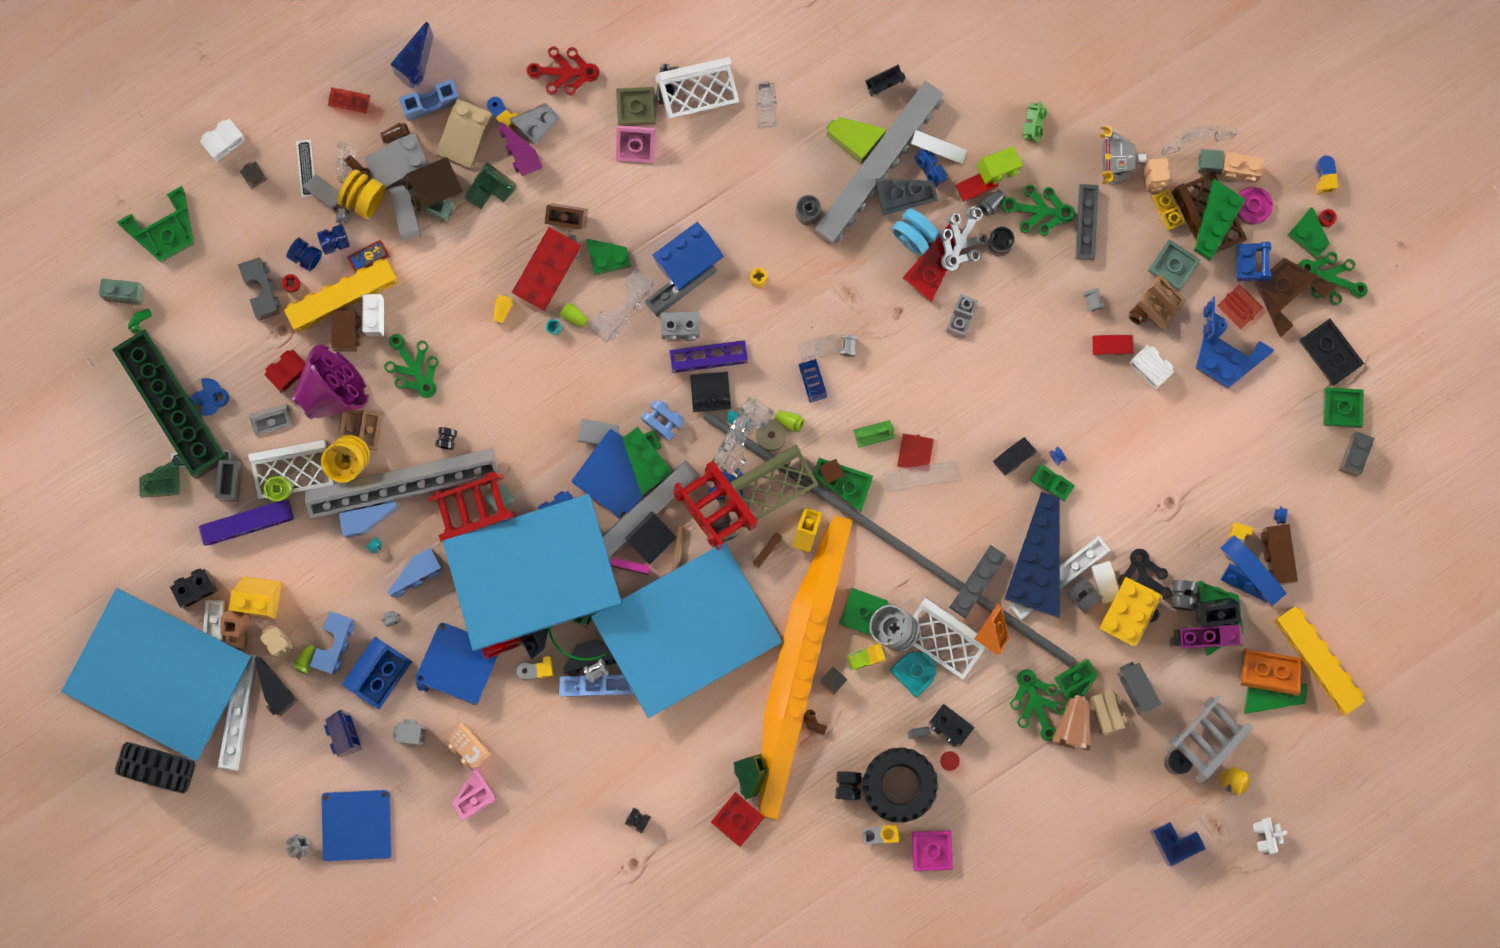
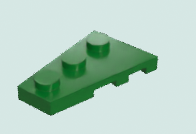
[622,427,672,495]

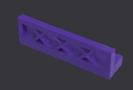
[670,340,748,373]

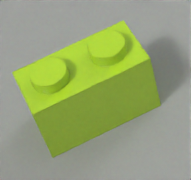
[976,146,1024,184]

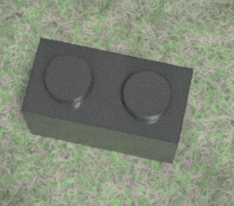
[1339,431,1375,477]
[215,460,242,502]

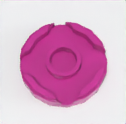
[1237,187,1273,225]

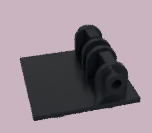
[690,372,731,413]

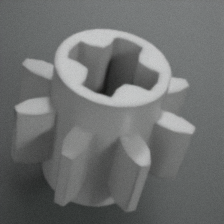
[285,834,310,860]

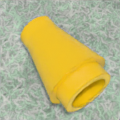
[493,294,513,324]

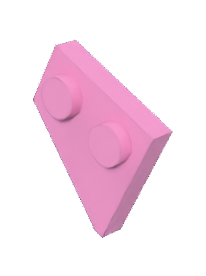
[452,767,497,821]

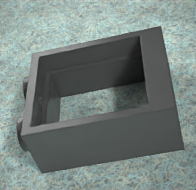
[1117,661,1161,715]

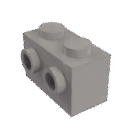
[661,312,700,342]
[393,719,426,746]

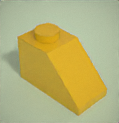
[792,507,823,552]

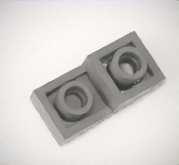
[946,294,978,339]

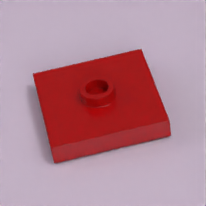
[711,792,765,847]

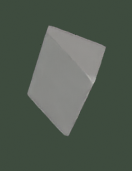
[303,175,339,212]
[250,404,293,436]
[577,419,619,445]

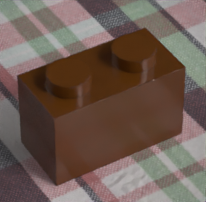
[544,203,588,229]
[331,310,361,352]

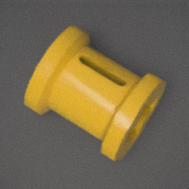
[750,267,767,288]

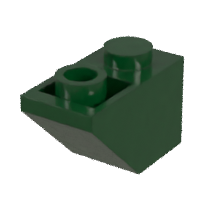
[733,754,767,800]

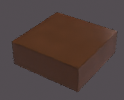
[819,459,844,485]

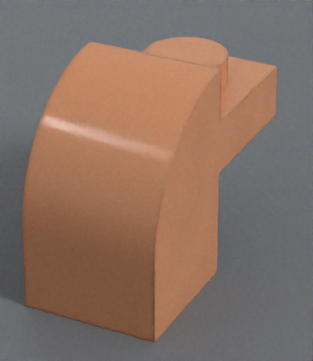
[220,611,250,648]

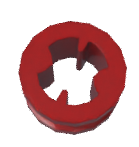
[1318,209,1337,227]
[282,274,300,293]

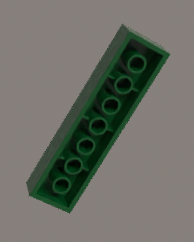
[112,329,229,480]

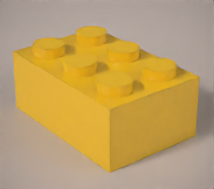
[1099,577,1163,647]

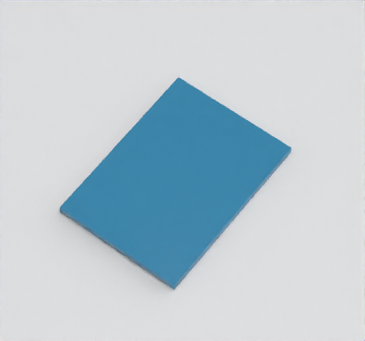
[443,494,622,651]
[590,542,782,719]
[61,588,252,761]

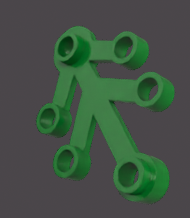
[1001,185,1075,236]
[1298,252,1368,306]
[384,334,439,398]
[1010,669,1066,741]

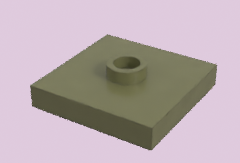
[616,87,656,126]

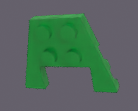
[117,186,194,262]

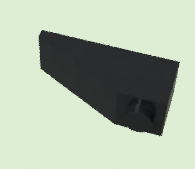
[255,656,299,716]

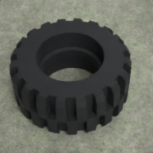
[115,742,196,794]
[862,747,938,823]

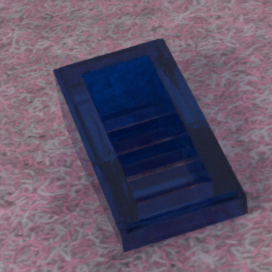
[798,359,827,403]

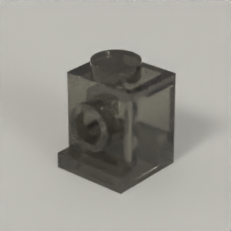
[240,161,267,189]

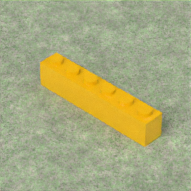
[284,259,399,333]
[1273,606,1365,716]

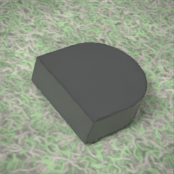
[908,727,931,739]

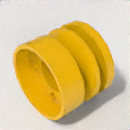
[337,169,386,220]
[321,435,370,483]

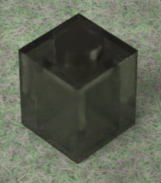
[820,667,848,695]

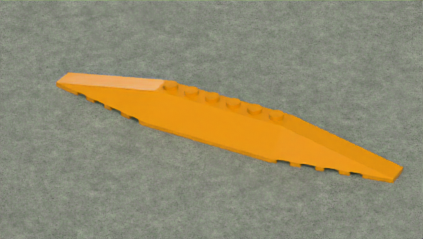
[759,515,853,820]

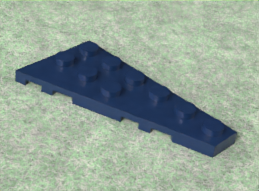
[1004,492,1060,619]

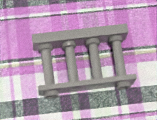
[1166,694,1254,784]

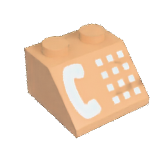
[447,723,492,769]

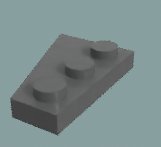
[875,178,938,215]

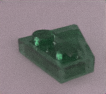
[139,458,180,498]

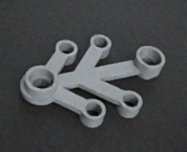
[940,206,988,271]

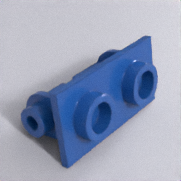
[914,149,948,188]

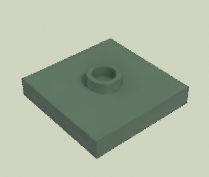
[1148,239,1201,292]

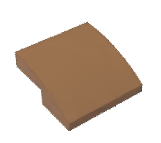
[1137,275,1186,329]
[338,410,382,451]

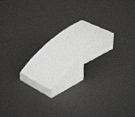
[1091,561,1119,605]

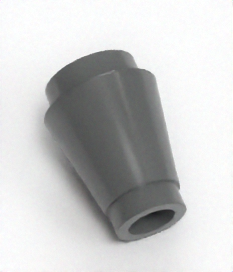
[978,190,1006,216]

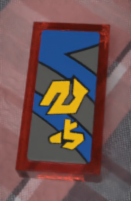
[347,239,390,273]

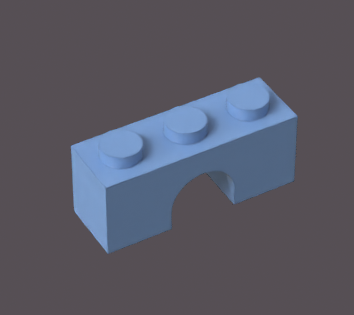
[399,79,460,121]
[310,611,355,675]

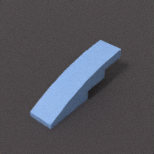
[559,675,634,696]

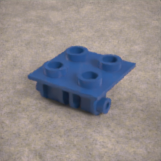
[1203,296,1228,342]

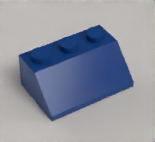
[652,221,724,291]
[342,636,413,709]

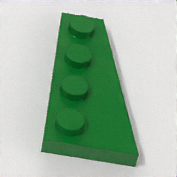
[1193,179,1246,261]

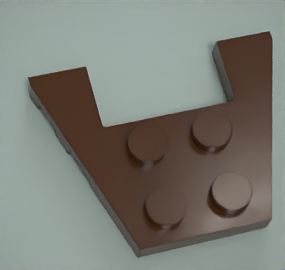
[1255,258,1337,337]

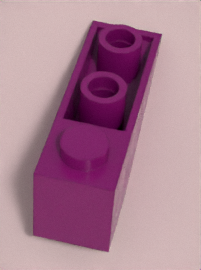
[498,121,543,176]
[1180,625,1243,648]

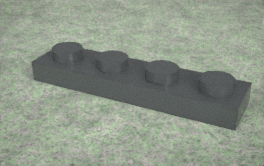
[1075,184,1099,260]
[645,265,717,317]
[949,545,1007,618]

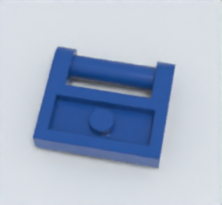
[1237,241,1272,281]

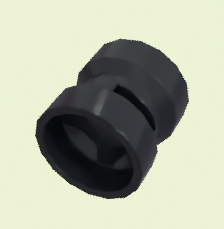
[435,427,458,450]
[625,807,651,834]

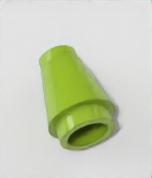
[559,302,589,328]
[775,410,805,432]
[293,644,316,675]

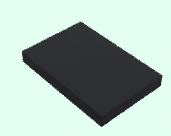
[1299,318,1365,386]

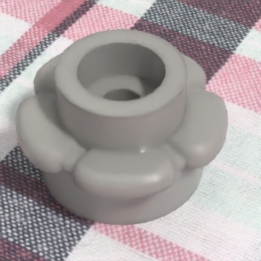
[336,207,349,226]
[381,611,400,627]

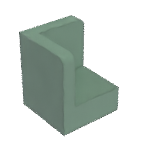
[1197,149,1224,174]
[425,199,455,223]
[486,484,515,511]

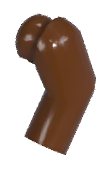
[345,155,371,177]
[803,709,827,735]

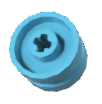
[891,208,940,256]

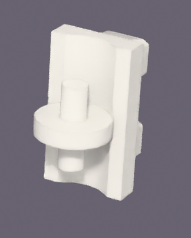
[1253,817,1288,854]

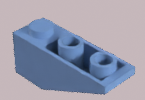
[339,500,399,538]
[388,548,443,598]

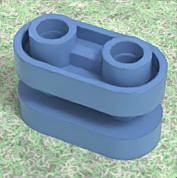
[640,399,684,441]

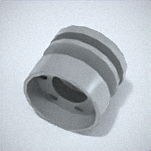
[870,605,919,651]

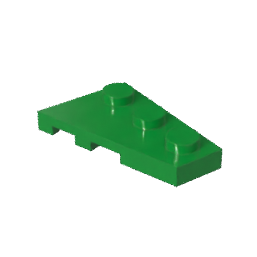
[813,458,873,513]
[1244,683,1308,714]

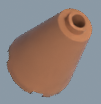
[1052,695,1091,751]

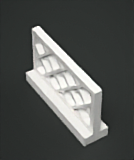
[655,57,739,119]
[248,440,334,499]
[913,597,986,680]

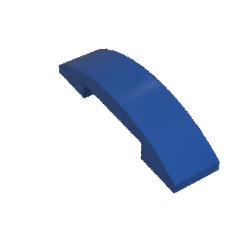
[1220,535,1287,606]

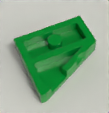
[1287,207,1330,259]
[586,239,631,275]
[1054,658,1098,703]

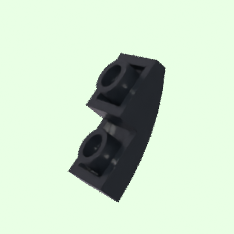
[993,437,1037,476]

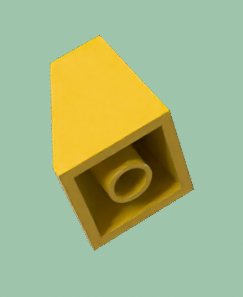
[229,576,282,620]

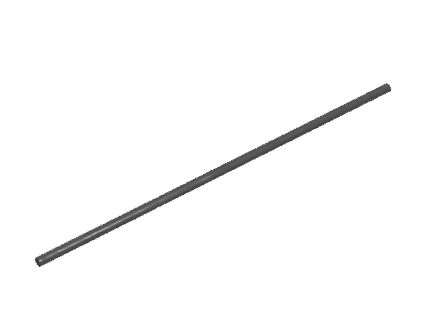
[703,411,1076,666]

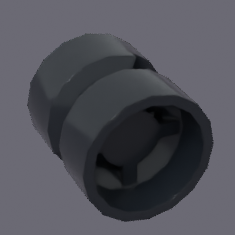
[987,226,1015,257]
[1164,749,1193,775]
[835,771,862,800]

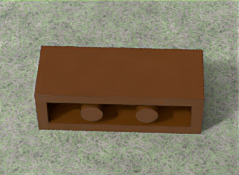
[1261,524,1298,585]

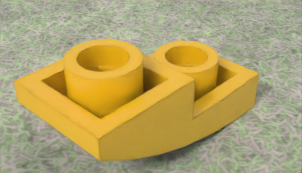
[1151,188,1186,230]

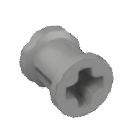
[1083,288,1105,312]
[839,335,858,357]
[584,659,609,683]

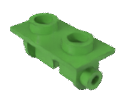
[1022,101,1047,143]
[853,420,895,448]

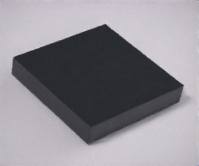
[625,511,677,564]

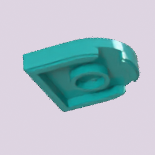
[889,652,936,698]

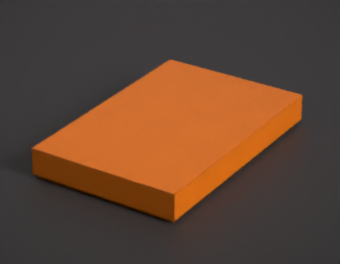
[1241,648,1302,696]

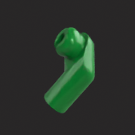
[128,308,152,334]

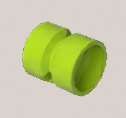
[264,476,293,501]

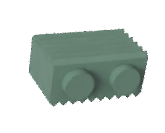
[99,278,144,305]

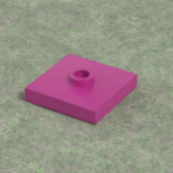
[912,830,953,871]

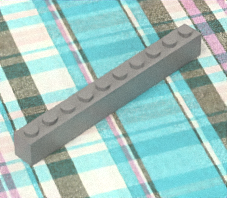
[814,80,944,246]
[305,448,498,519]

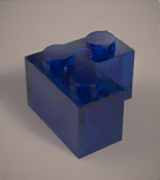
[1150,822,1206,866]

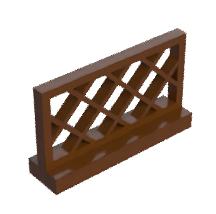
[1172,172,1247,259]

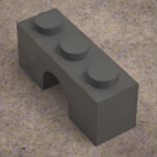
[238,257,281,321]

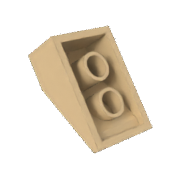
[436,99,494,169]

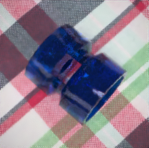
[317,224,350,255]
[286,237,322,272]

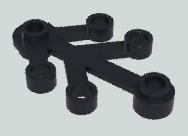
[1118,548,1172,623]

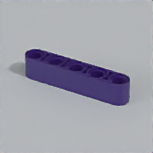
[198,500,294,546]

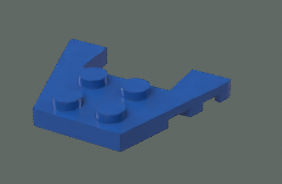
[1196,313,1274,388]

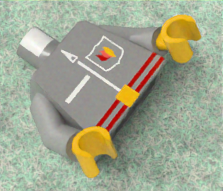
[1099,126,1146,185]

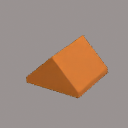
[974,604,1010,655]

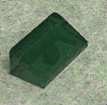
[474,162,516,202]
[464,166,502,210]

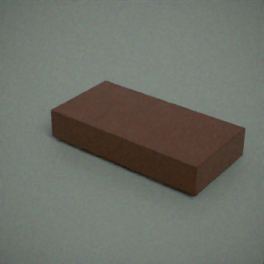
[753,533,782,569]

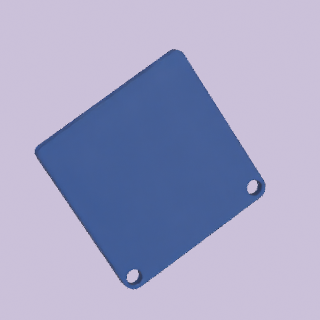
[572,429,644,519]
[415,622,499,705]
[322,790,391,861]

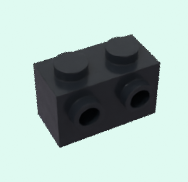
[170,568,218,609]
[1195,597,1241,627]
[929,704,975,747]

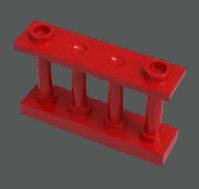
[673,460,758,551]
[428,472,516,542]

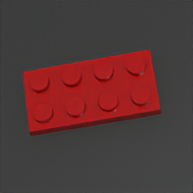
[511,227,582,312]

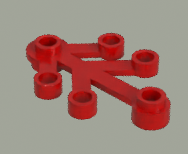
[527,46,600,96]

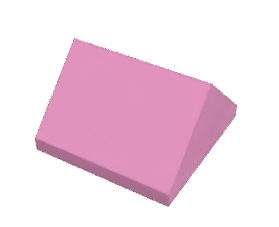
[616,126,656,163]

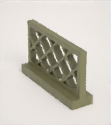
[729,444,819,520]

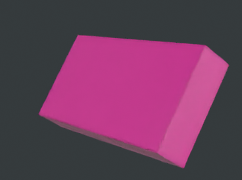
[610,558,650,576]

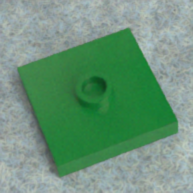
[1323,387,1364,428]
[839,588,888,636]

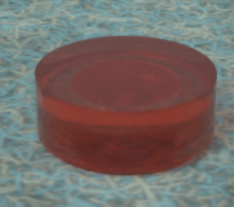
[940,751,960,771]

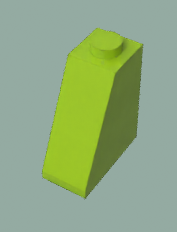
[826,117,886,164]

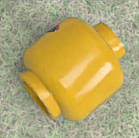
[1220,767,1251,795]

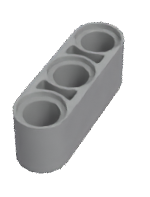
[389,185,421,241]

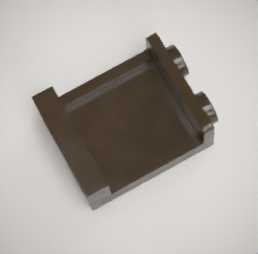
[403,157,463,212]

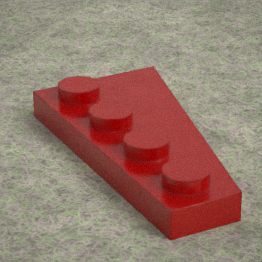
[902,223,962,303]

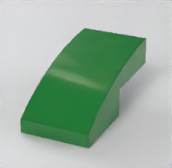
[1030,464,1075,501]

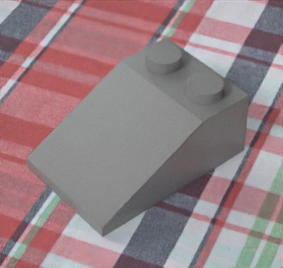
[365,133,427,190]

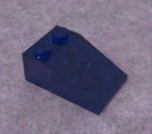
[390,21,434,89]
[324,710,362,757]

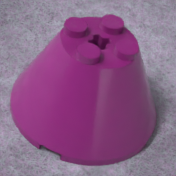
[292,345,369,420]

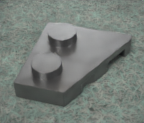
[509,103,560,145]

